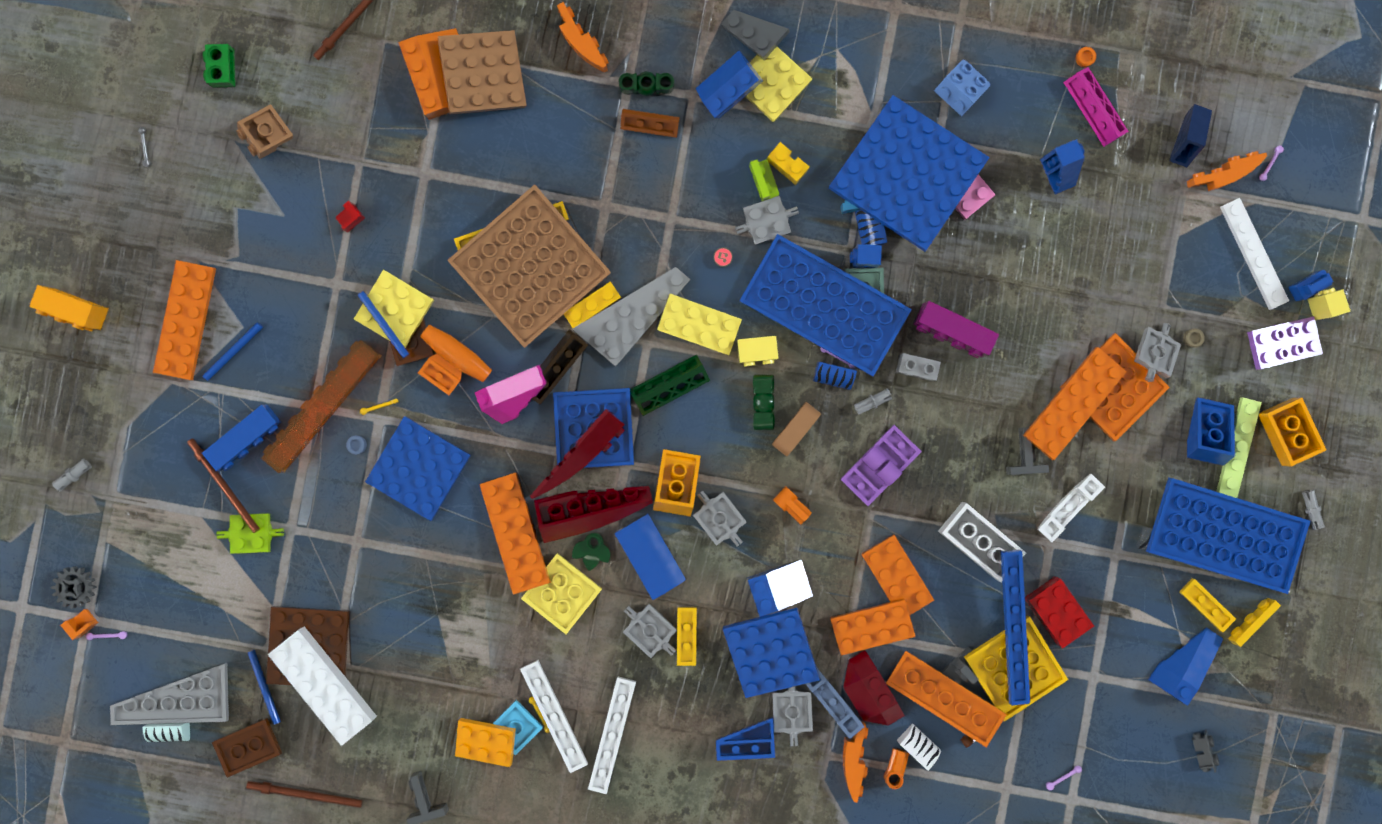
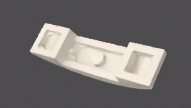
[1038,474,1105,542]

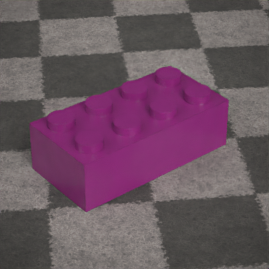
[912,301,999,359]

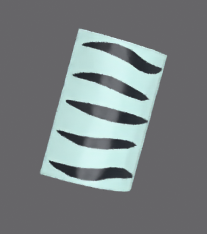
[142,723,190,742]

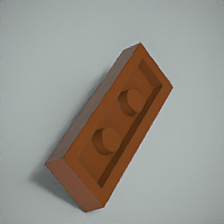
[620,109,680,138]

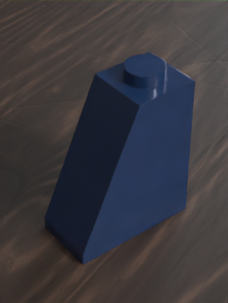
[1169,104,1212,168]

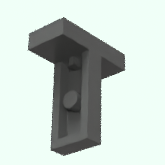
[1006,427,1049,475]
[941,647,979,685]
[406,771,449,824]

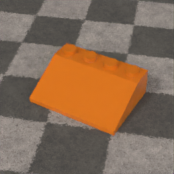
[398,28,459,120]

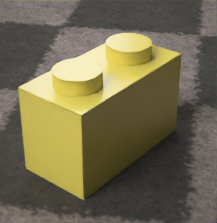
[1307,288,1351,320]
[737,336,778,367]

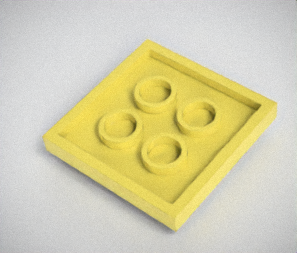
[745,47,813,122]
[354,270,434,348]
[521,553,602,634]

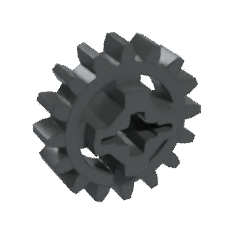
[51,566,97,609]

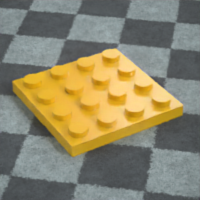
[964,615,1068,722]

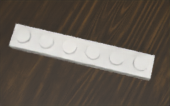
[1220,198,1289,310]
[520,660,588,773]
[588,676,636,794]

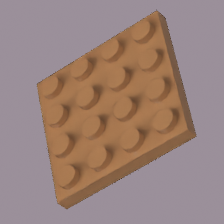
[437,30,527,114]

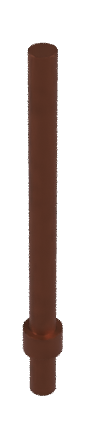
[313,0,373,61]
[187,438,260,533]
[246,781,363,808]

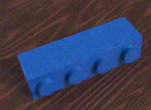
[202,405,282,471]

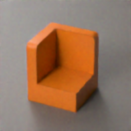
[60,609,99,640]

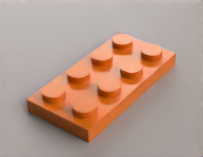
[861,534,934,615]
[830,598,916,655]

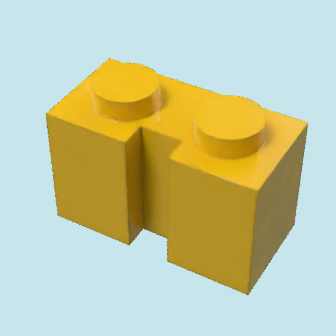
[767,142,810,185]

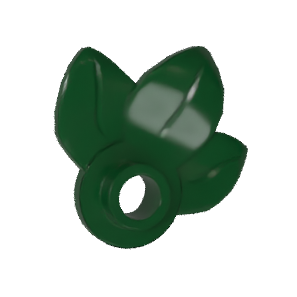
[572,533,610,571]

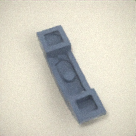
[806,668,865,739]

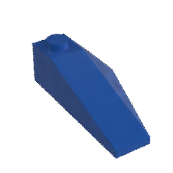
[1148,627,1223,706]

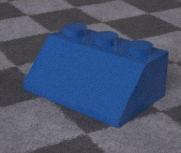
[696,50,763,118]

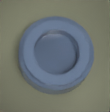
[346,435,367,455]

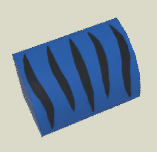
[855,210,887,245]
[813,362,857,390]

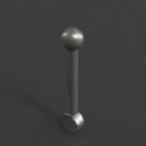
[138,127,151,167]

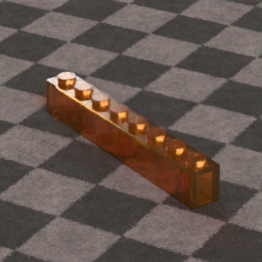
[261,340,382,473]

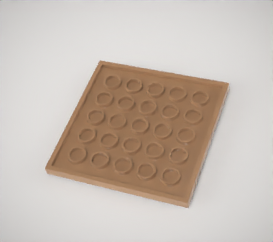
[447,184,611,348]

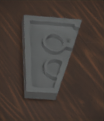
[721,10,790,60]

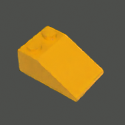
[653,449,701,517]

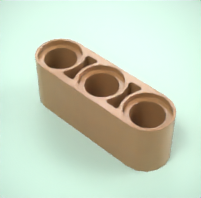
[772,401,821,457]

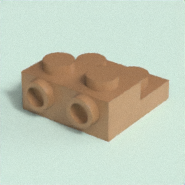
[236,104,293,159]

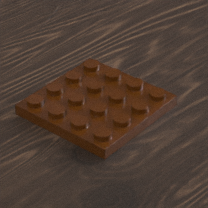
[266,606,349,685]

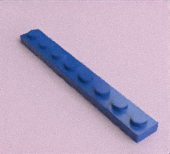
[1001,550,1030,706]

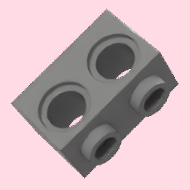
[896,353,941,381]

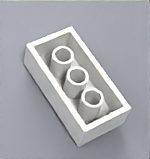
[938,502,1026,583]

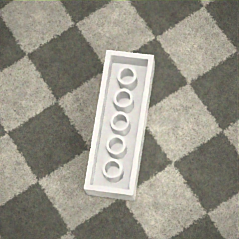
[268,626,377,746]

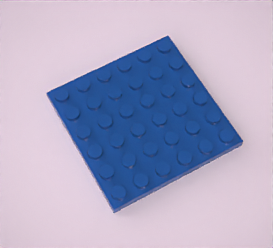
[828,95,990,252]

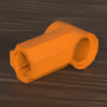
[773,486,812,525]
[884,748,909,789]

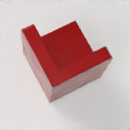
[335,200,365,233]

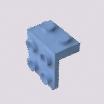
[934,60,990,117]

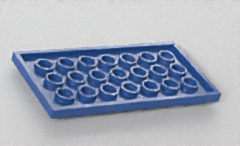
[739,234,912,377]
[1146,477,1310,594]

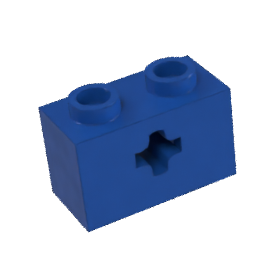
[850,244,882,268]

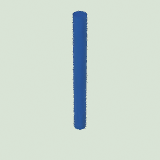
[358,291,409,358]
[202,322,263,381]
[247,650,281,725]

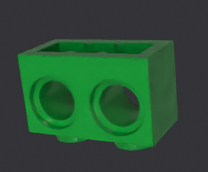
[203,44,235,88]

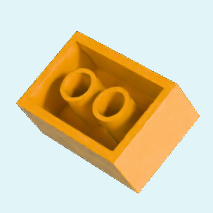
[29,285,109,331]
[1258,397,1326,466]

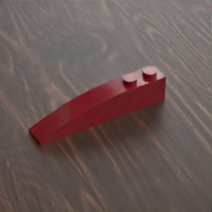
[529,409,625,499]
[534,486,653,543]

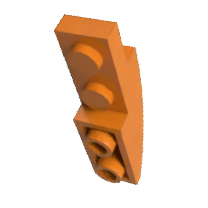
[557,2,609,73]
[1187,151,1267,191]
[843,721,868,803]

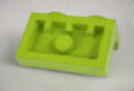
[749,160,779,201]

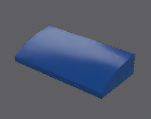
[614,514,686,600]

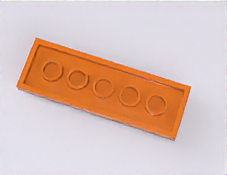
[153,260,216,380]
[1023,347,1127,460]
[479,473,551,595]
[886,651,1007,748]

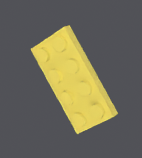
[657,294,742,355]

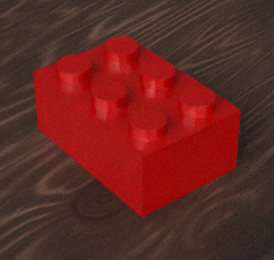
[1025,576,1094,648]

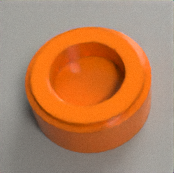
[1075,47,1096,67]

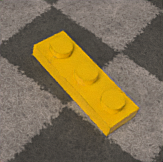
[564,281,621,328]
[1179,578,1236,633]
[1228,598,1281,647]
[677,607,697,666]

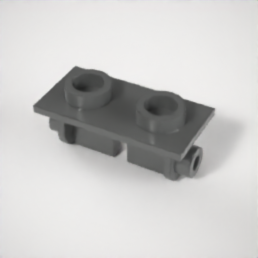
[1192,729,1220,773]

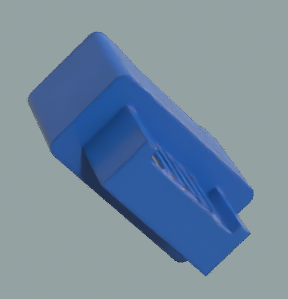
[1288,270,1334,301]

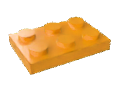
[455,718,516,767]

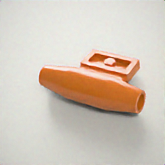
[418,324,492,395]

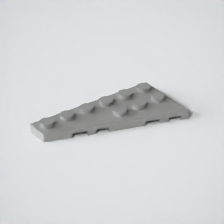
[572,267,690,366]
[110,663,229,725]

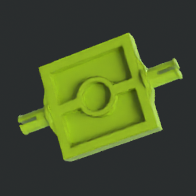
[217,514,284,554]

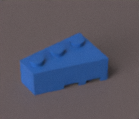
[1040,139,1085,194]
[716,717,775,761]

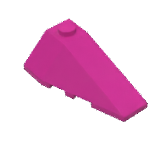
[475,365,546,424]

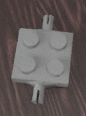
[735,196,799,245]
[1134,323,1181,382]
[693,491,746,547]
[623,603,677,658]
[772,686,813,746]

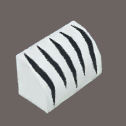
[897,723,941,770]

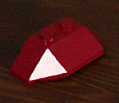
[843,650,905,726]

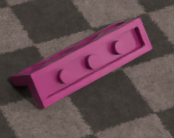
[1063,67,1129,147]

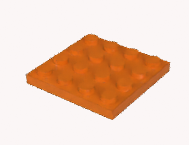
[1060,333,1170,441]

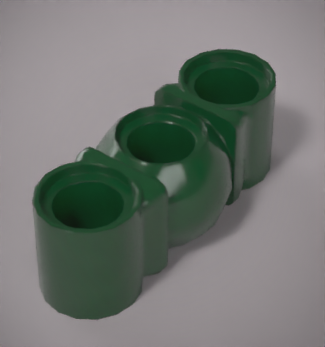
[618,71,675,96]
[753,375,775,430]

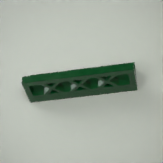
[630,354,710,416]

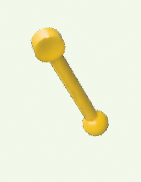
[360,399,398,415]
[529,697,550,733]

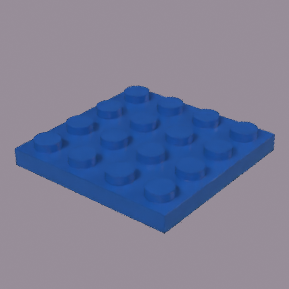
[553,388,634,468]
[365,416,471,521]
[723,608,820,698]

